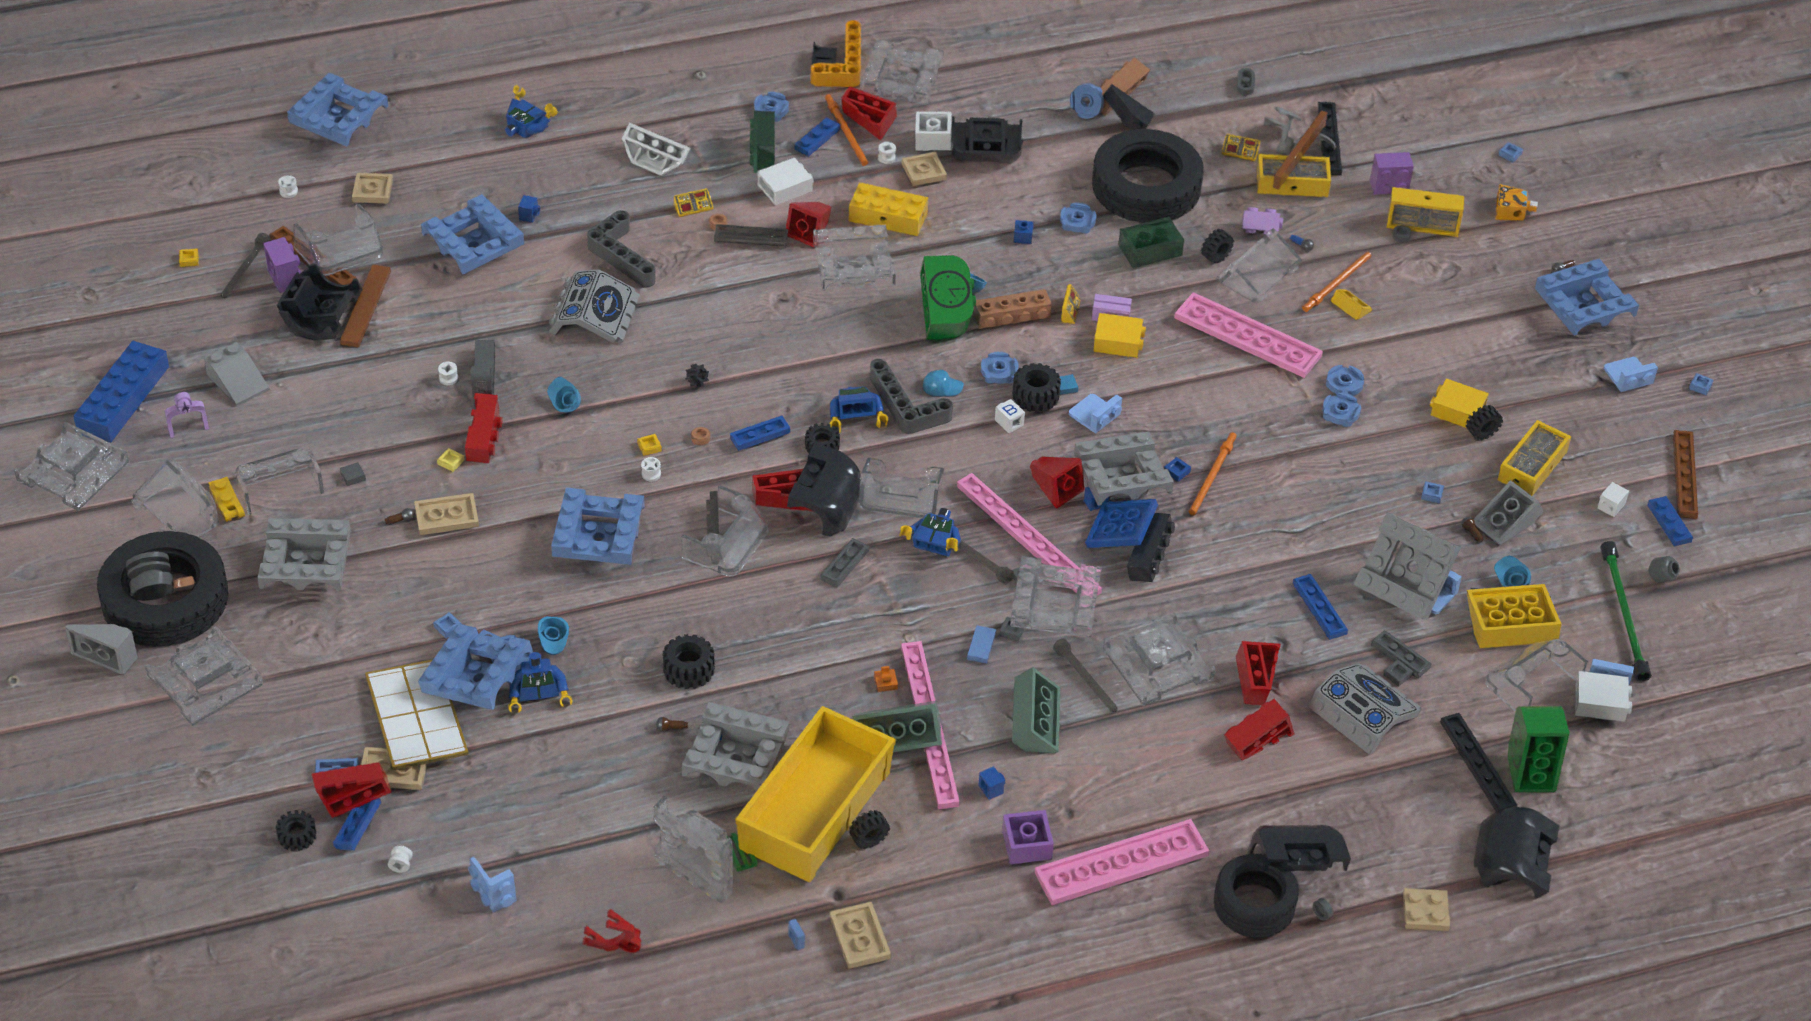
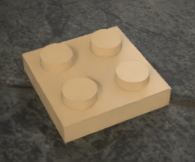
[902,152,947,186]
[352,173,393,204]
[1403,888,1450,931]

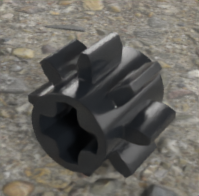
[685,363,709,387]

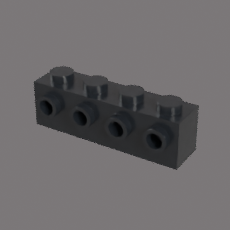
[1127,513,1175,582]

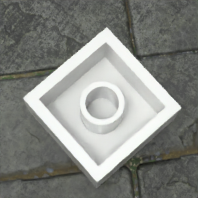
[915,112,951,151]

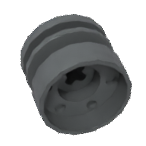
[125,552,175,601]

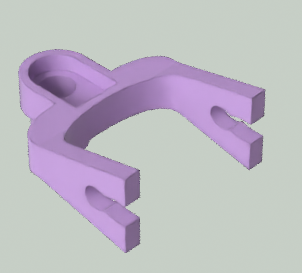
[165,392,209,438]

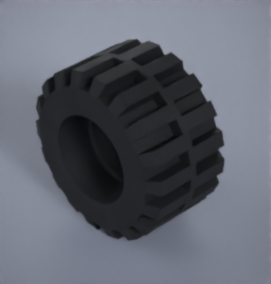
[1012,363,1061,413]
[663,634,715,689]

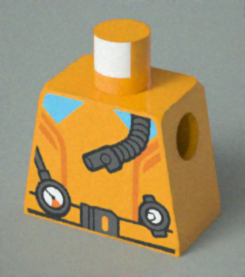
[1496,184,1538,220]

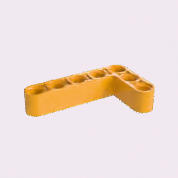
[810,20,861,87]

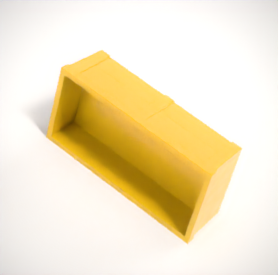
[735,706,896,883]

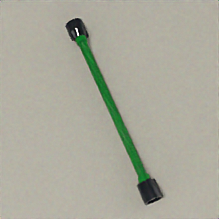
[1600,541,1652,682]

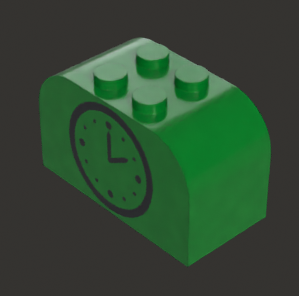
[920,255,976,340]
[1508,706,1570,793]

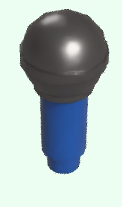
[1290,234,1314,252]

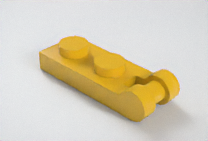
[208,477,245,522]

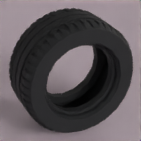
[1213,854,1299,938]

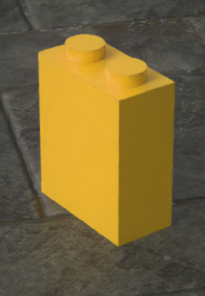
[1093,313,1146,358]
[1429,378,1489,428]

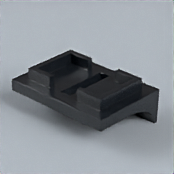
[811,42,837,66]

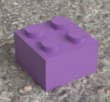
[1370,152,1414,195]
[263,237,301,293]
[1002,810,1054,864]

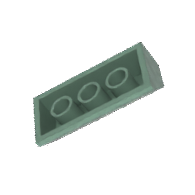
[1012,667,1060,753]
[852,701,942,752]

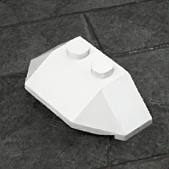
[622,123,690,176]

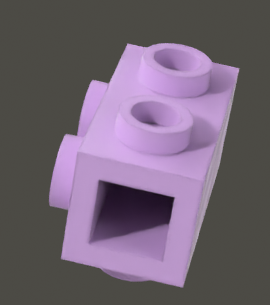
[1242,207,1283,235]

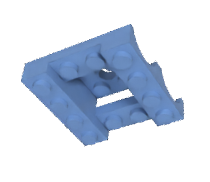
[287,73,388,146]
[421,194,524,274]
[1535,259,1639,335]
[551,488,645,565]
[418,624,533,710]

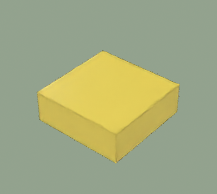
[437,448,465,472]

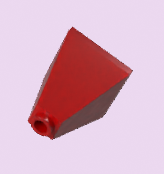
[785,202,831,248]
[1030,456,1085,509]

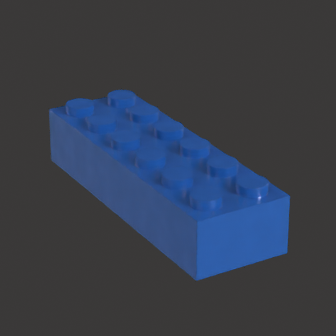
[73,340,169,443]

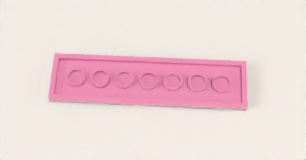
[1174,292,1323,378]
[1034,819,1209,905]

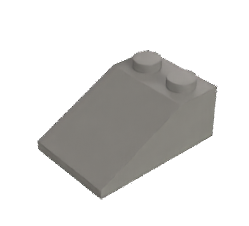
[204,342,270,406]
[1474,480,1543,545]
[65,624,138,675]

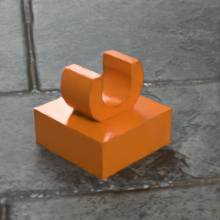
[874,666,898,692]

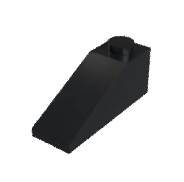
[1103,84,1154,130]

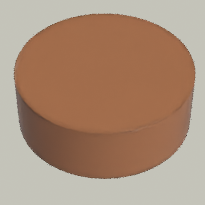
[709,214,727,230]
[691,427,710,445]
[173,576,194,588]

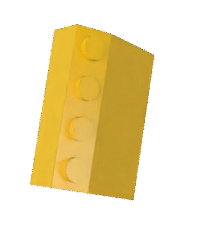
[1466,584,1562,648]

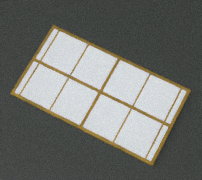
[365,659,469,770]

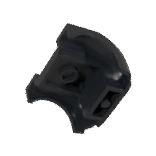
[951,117,1023,163]
[277,264,363,340]
[787,442,862,536]
[1474,807,1559,899]
[1248,824,1351,871]

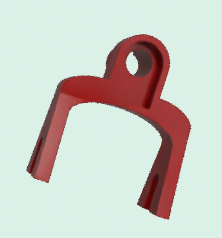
[582,909,641,953]

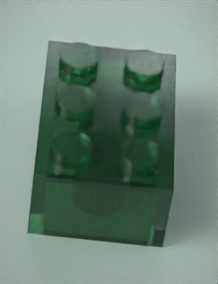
[750,111,775,173]
[1118,217,1184,268]

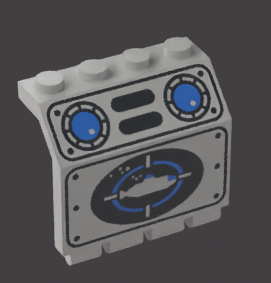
[549,269,640,343]
[1307,663,1421,755]

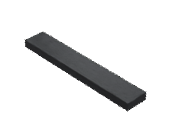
[1317,102,1342,176]
[1440,713,1518,811]

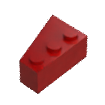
[841,86,897,141]
[465,393,503,463]
[752,468,814,512]
[1235,641,1281,705]
[1224,699,1295,761]
[311,762,392,818]

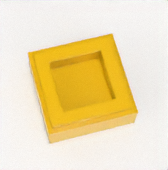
[179,249,199,267]
[637,434,662,456]

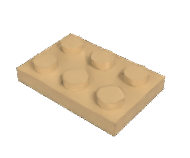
[414,493,479,535]
[361,747,428,790]
[830,902,891,969]

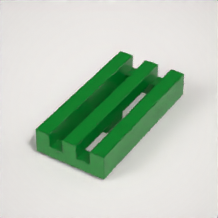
[723,832,757,872]

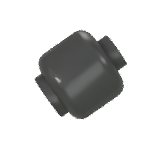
[1648,556,1680,583]

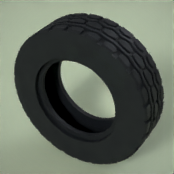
[1092,129,1204,223]
[97,531,229,647]

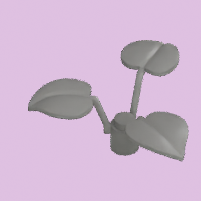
[1264,107,1336,155]

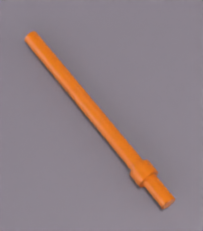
[825,94,868,166]
[1302,252,1371,312]
[1188,432,1237,516]

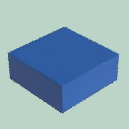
[1164,457,1191,482]

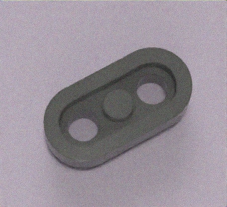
[1237,68,1255,96]

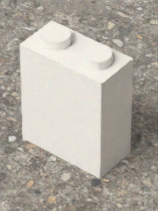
[757,157,814,206]
[1575,671,1632,722]

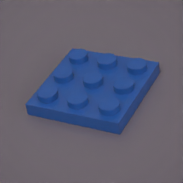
[1085,499,1158,548]

